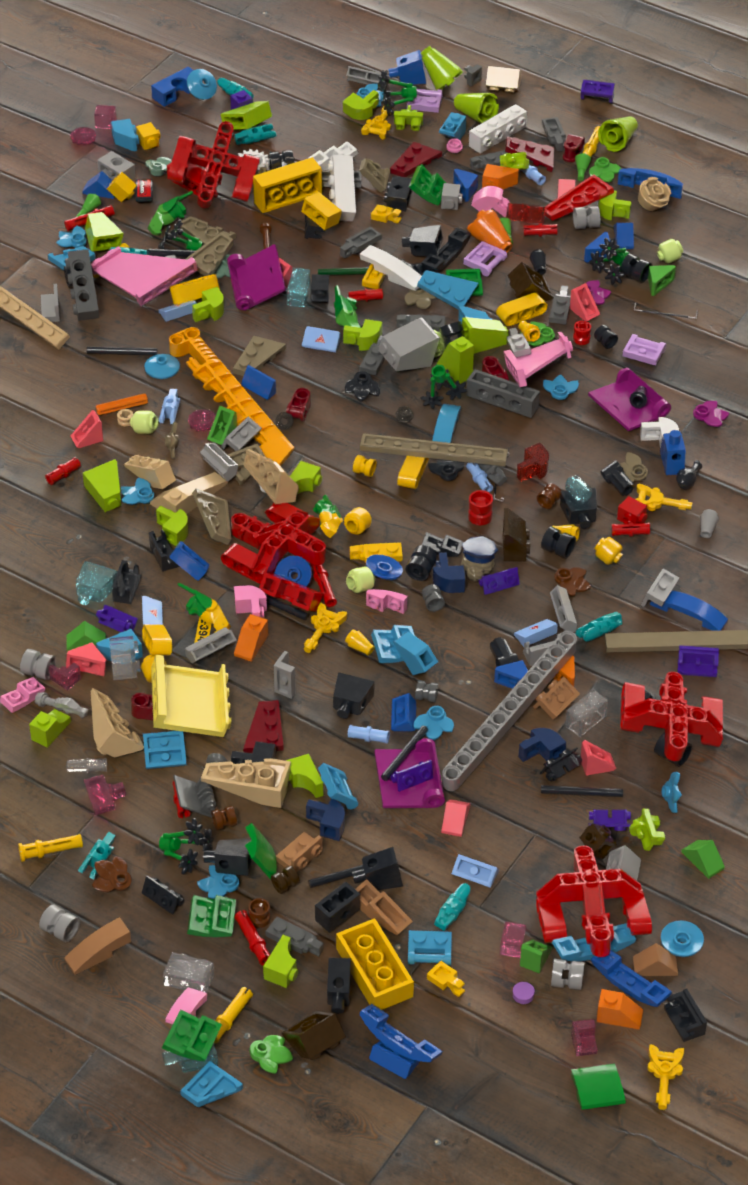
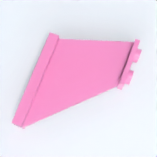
[91,246,198,306]
[503,332,573,387]

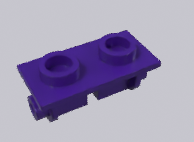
[478,567,520,595]
[96,605,138,632]
[391,760,433,792]
[588,809,631,831]

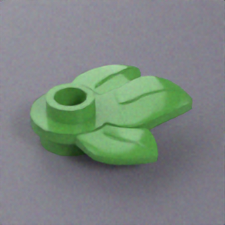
[589,157,621,182]
[520,321,555,346]
[249,1035,293,1074]

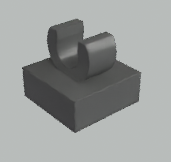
[464,64,482,87]

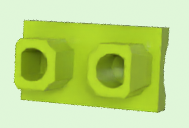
[394,105,423,131]
[499,152,529,170]
[629,808,665,851]

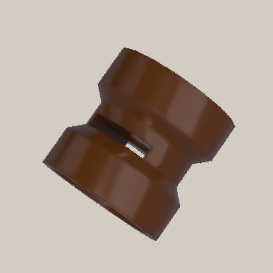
[537,483,561,509]
[211,805,237,830]
[249,898,270,928]

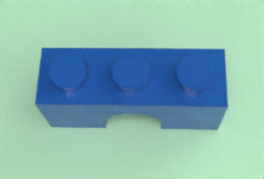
[151,67,194,107]

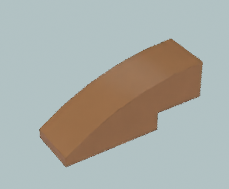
[355,879,413,935]
[64,917,131,975]

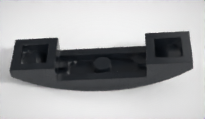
[421,227,471,271]

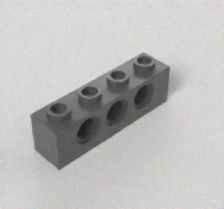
[65,249,99,321]
[466,369,540,418]

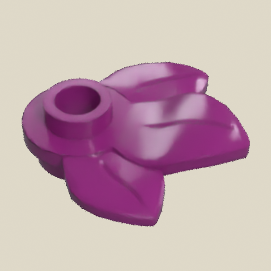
[586,280,611,304]
[693,401,729,427]

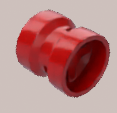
[573,320,592,345]

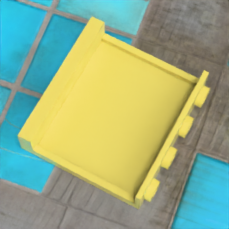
[151,655,231,737]

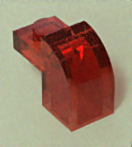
[506,203,546,224]
[517,442,549,481]

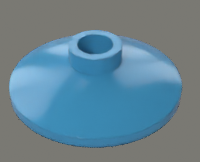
[187,69,217,100]
[144,354,180,379]
[661,921,704,957]

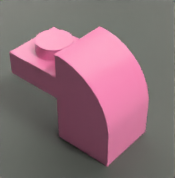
[471,186,512,217]
[234,586,267,618]

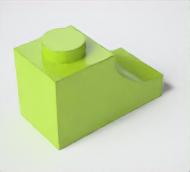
[290,461,322,494]
[29,709,71,748]
[286,754,323,798]
[263,935,298,988]

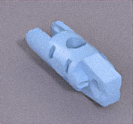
[159,389,180,424]

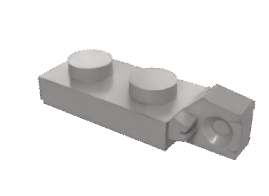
[507,328,531,358]

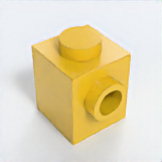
[136,122,161,150]
[107,172,136,202]

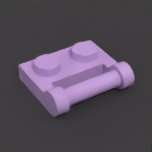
[407,89,443,113]
[463,241,507,277]
[623,334,666,366]

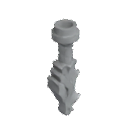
[35,692,88,719]

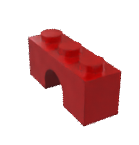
[259,573,323,612]

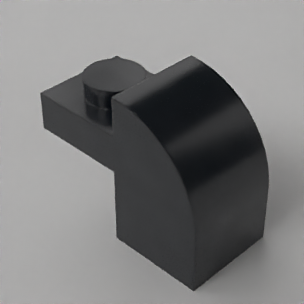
[311,274,329,302]
[231,741,276,764]

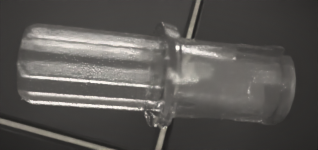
[66,757,107,773]

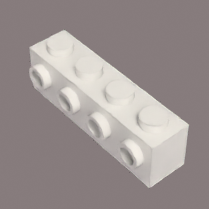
[469,104,527,154]
[328,155,356,221]

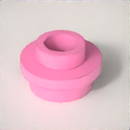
[447,139,463,153]

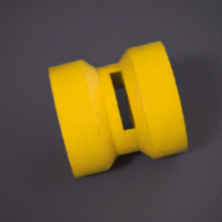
[353,455,377,477]

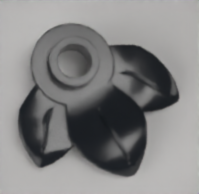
[345,371,380,402]
[428,459,464,481]

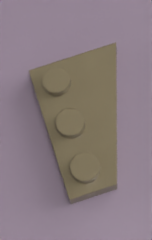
[181,216,236,246]
[185,232,234,276]
[233,336,286,376]
[192,488,231,545]

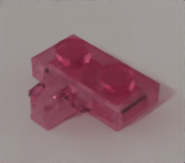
[84,774,126,815]

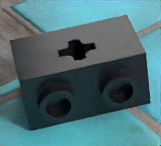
[384,176,412,212]
[315,882,360,933]

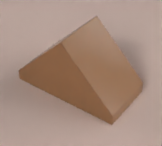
[633,943,678,976]

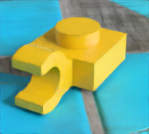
[371,205,402,223]
[427,961,465,997]

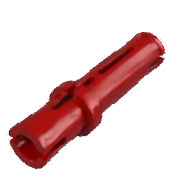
[64,205,115,231]
[310,563,337,607]
[234,910,270,966]

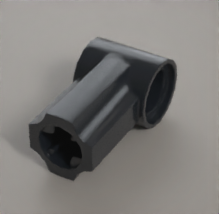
[600,460,635,496]
[489,637,519,667]

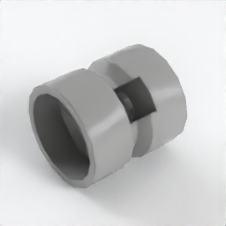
[573,206,600,229]
[20,649,56,680]
[39,904,80,943]
[551,958,584,990]

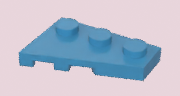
[417,270,478,310]

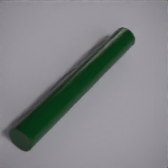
[318,267,369,275]

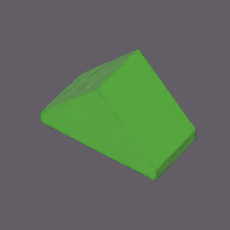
[648,265,676,296]
[207,406,237,445]
[67,621,106,652]
[681,840,725,879]
[520,940,553,973]

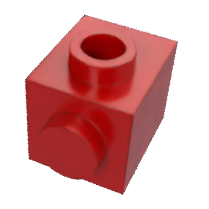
[617,496,648,524]

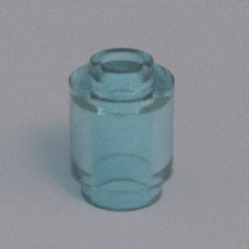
[565,475,592,502]

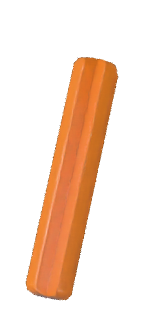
[96,393,148,415]

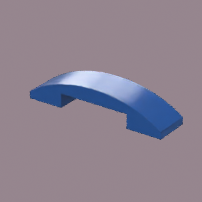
[618,168,683,199]
[650,591,728,631]
[591,950,672,1007]
[360,1004,443,1062]

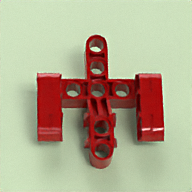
[167,121,260,208]
[220,503,326,584]
[620,671,723,761]
[536,846,652,957]

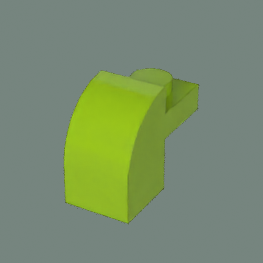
[343,90,379,120]
[598,191,631,220]
[192,287,224,322]
[343,319,382,351]
[156,506,188,546]

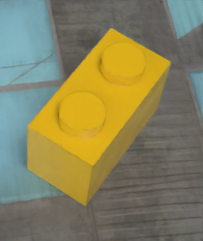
[301,192,342,230]

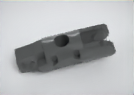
[479,464,507,487]

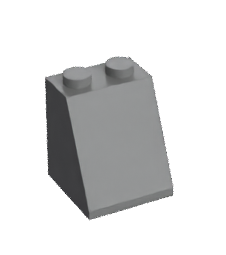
[378,318,440,371]

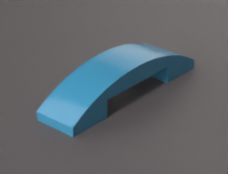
[432,404,461,443]
[552,924,636,961]

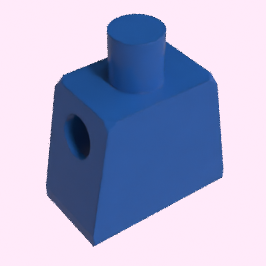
[388,50,426,84]
[660,430,686,475]

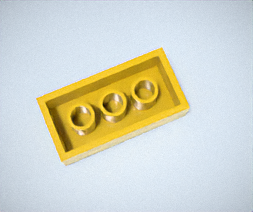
[253,157,322,213]
[336,918,414,1010]

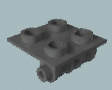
[173,775,216,818]

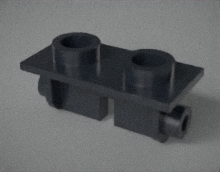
[540,747,582,781]
[142,876,185,915]

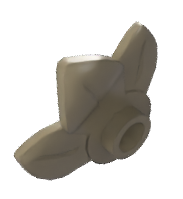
[405,288,437,309]
[165,422,178,459]
[619,452,648,482]

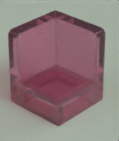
[94,105,117,129]
[49,663,81,691]
[500,921,526,958]
[571,1019,598,1056]

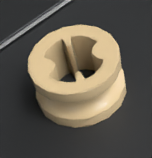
[117,409,133,427]

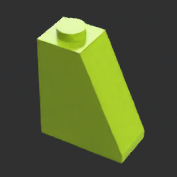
[220,101,272,129]
[85,212,124,252]
[462,317,509,354]
[437,336,474,384]
[83,459,121,512]

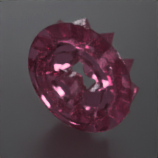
[70,127,96,146]
[188,409,216,432]

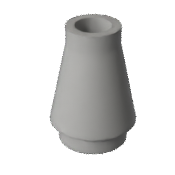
[700,509,719,538]

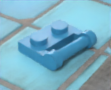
[318,763,358,810]
[408,930,452,966]

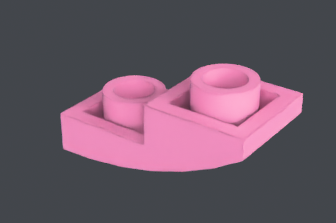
[366,589,407,614]
[0,677,45,713]
[166,987,207,1024]

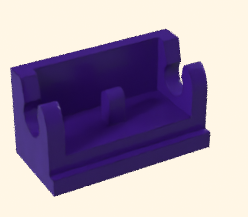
[581,80,615,103]
[677,645,719,677]

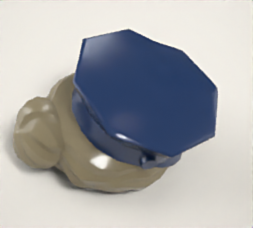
[461,536,498,582]

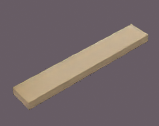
[0,286,70,350]

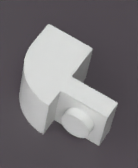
[640,417,679,448]

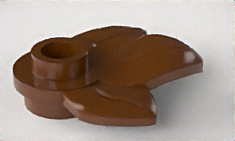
[554,567,591,596]
[92,856,132,893]

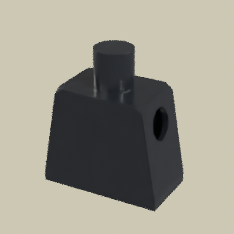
[402,225,443,256]
[560,488,597,529]
[333,672,375,719]
[203,838,252,876]
[352,847,403,890]
[327,958,351,1014]

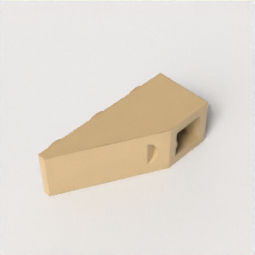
[124,455,176,489]

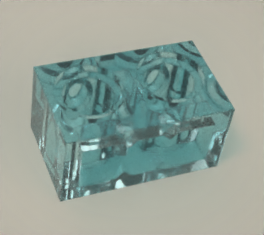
[287,268,310,307]

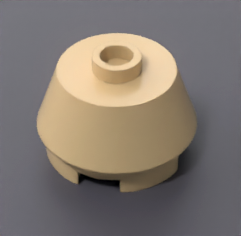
[638,177,671,211]

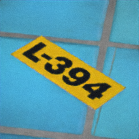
[194,617,212,643]

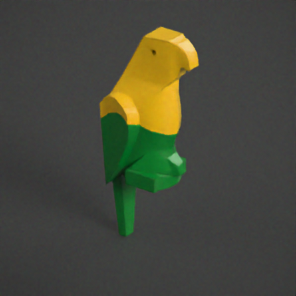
[313,494,343,538]
[177,583,231,632]

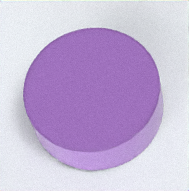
[513,982,535,1004]

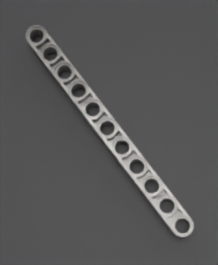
[442,631,577,791]

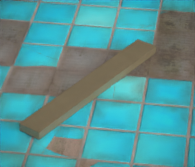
[360,434,508,466]
[605,630,748,652]

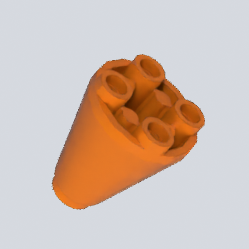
[467,209,513,253]

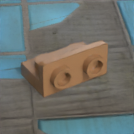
[533,677,580,720]
[276,832,323,872]

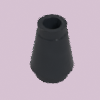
[529,249,546,275]
[629,386,647,408]

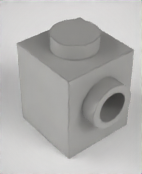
[441,183,463,210]

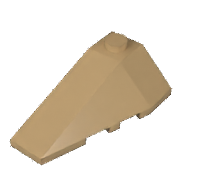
[244,449,298,504]
[150,472,228,514]
[91,688,144,758]
[201,758,291,808]

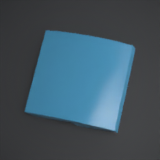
[371,625,415,663]
[143,731,186,769]

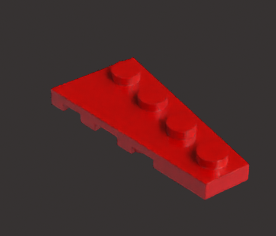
[541,174,614,221]

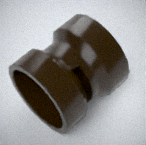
[271,866,300,894]

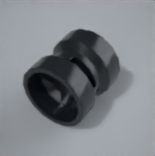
[594,325,618,349]

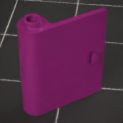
[227,244,286,310]
[588,368,671,431]
[374,738,445,808]

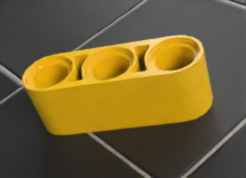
[169,274,220,305]
[496,293,548,326]
[397,456,429,489]
[142,624,172,655]

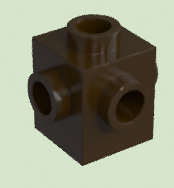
[579,823,617,859]

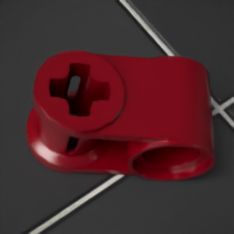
[563,134,585,162]
[482,356,509,381]
[286,388,311,422]
[131,693,153,721]

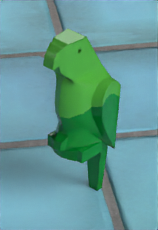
[148,191,193,235]
[334,285,361,328]

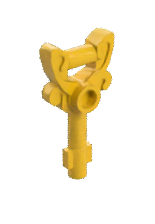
[361,106,393,140]
[635,484,693,511]
[304,603,347,653]
[647,1044,684,1110]

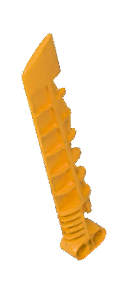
[169,327,295,466]

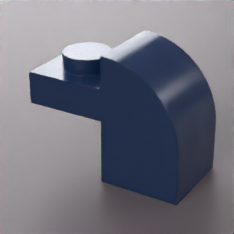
[433,552,465,593]
[518,728,566,762]
[306,799,345,841]

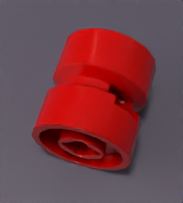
[468,490,493,526]

